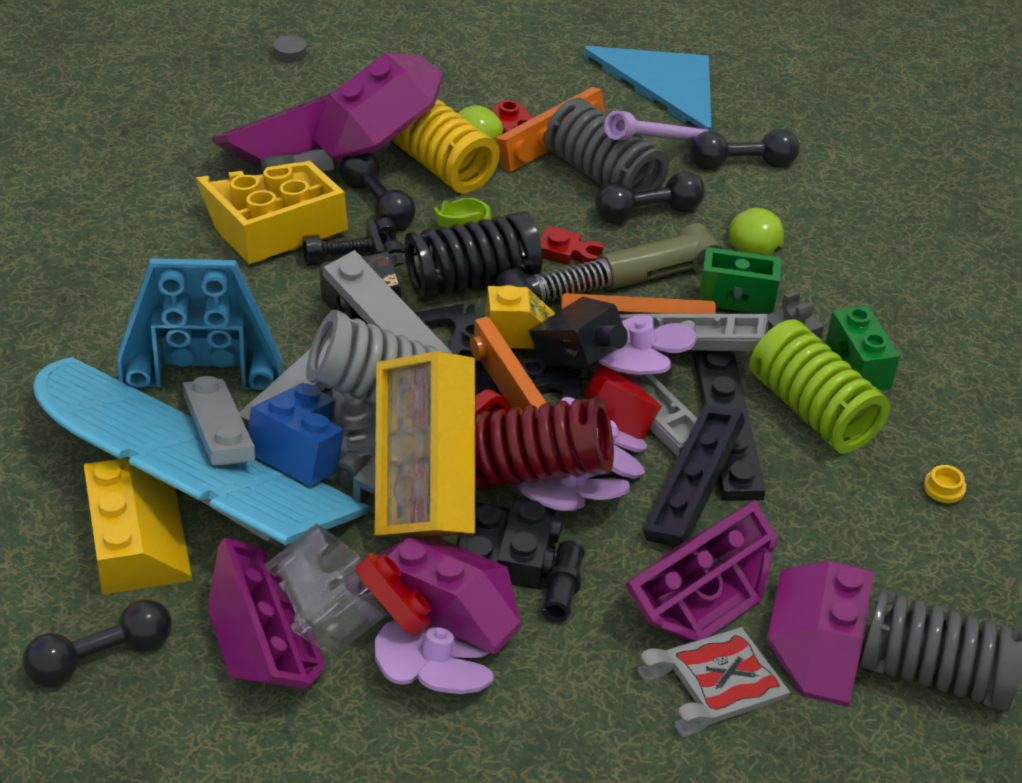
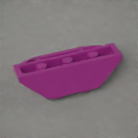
[313,53,444,161]
[212,93,331,166]
[625,500,778,642]
[346,536,520,655]
[207,538,327,689]
[767,560,874,707]

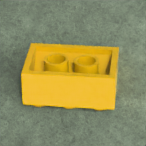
[84,458,192,595]

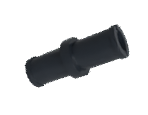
[542,540,585,622]

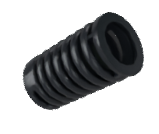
[404,211,542,300]

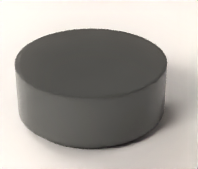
[273,35,306,63]

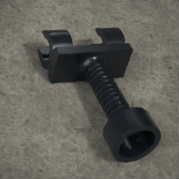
[302,218,405,267]

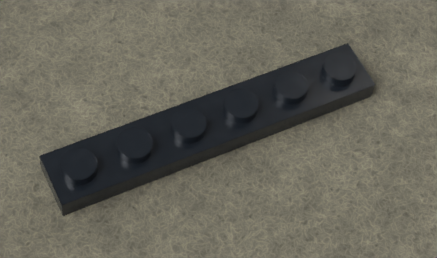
[692,350,766,501]

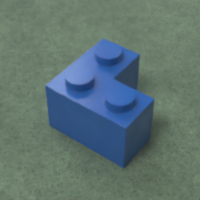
[247,383,345,487]

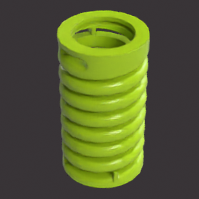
[749,319,890,454]

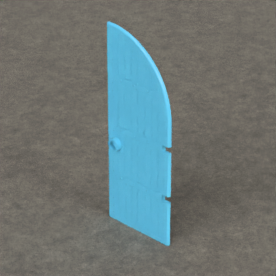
[33,357,370,545]

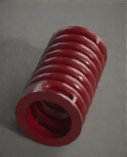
[475,396,614,490]

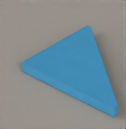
[584,46,712,131]

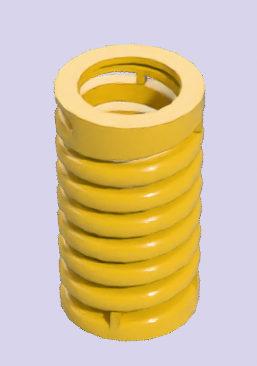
[390,99,500,194]

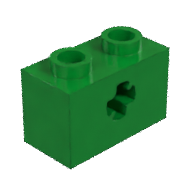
[698,247,781,315]
[825,305,900,391]

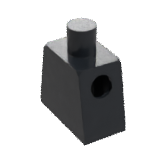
[529,297,628,366]

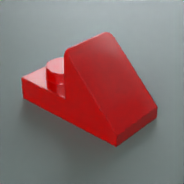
[584,364,662,439]

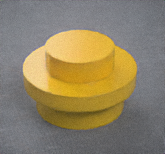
[924,465,966,503]

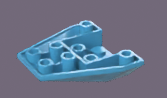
[117,258,282,390]

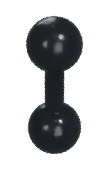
[690,129,800,170]
[340,152,416,231]
[595,171,705,223]
[23,599,172,687]

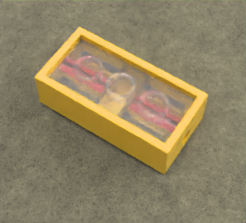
[375,351,475,538]

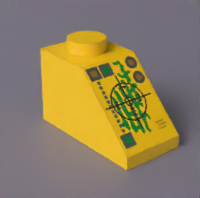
[485,285,565,349]

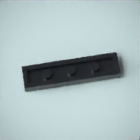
[642,405,745,546]

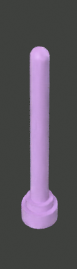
[604,110,709,141]

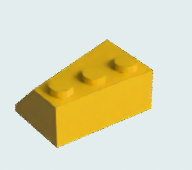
[196,161,348,264]

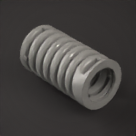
[306,310,449,404]

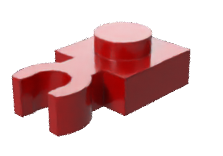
[540,225,604,267]

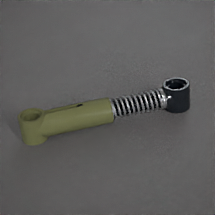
[493,223,724,303]

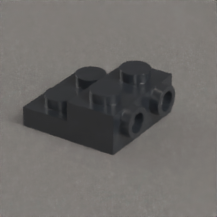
[458,497,563,589]

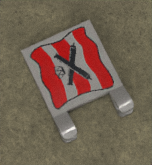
[637,627,790,737]

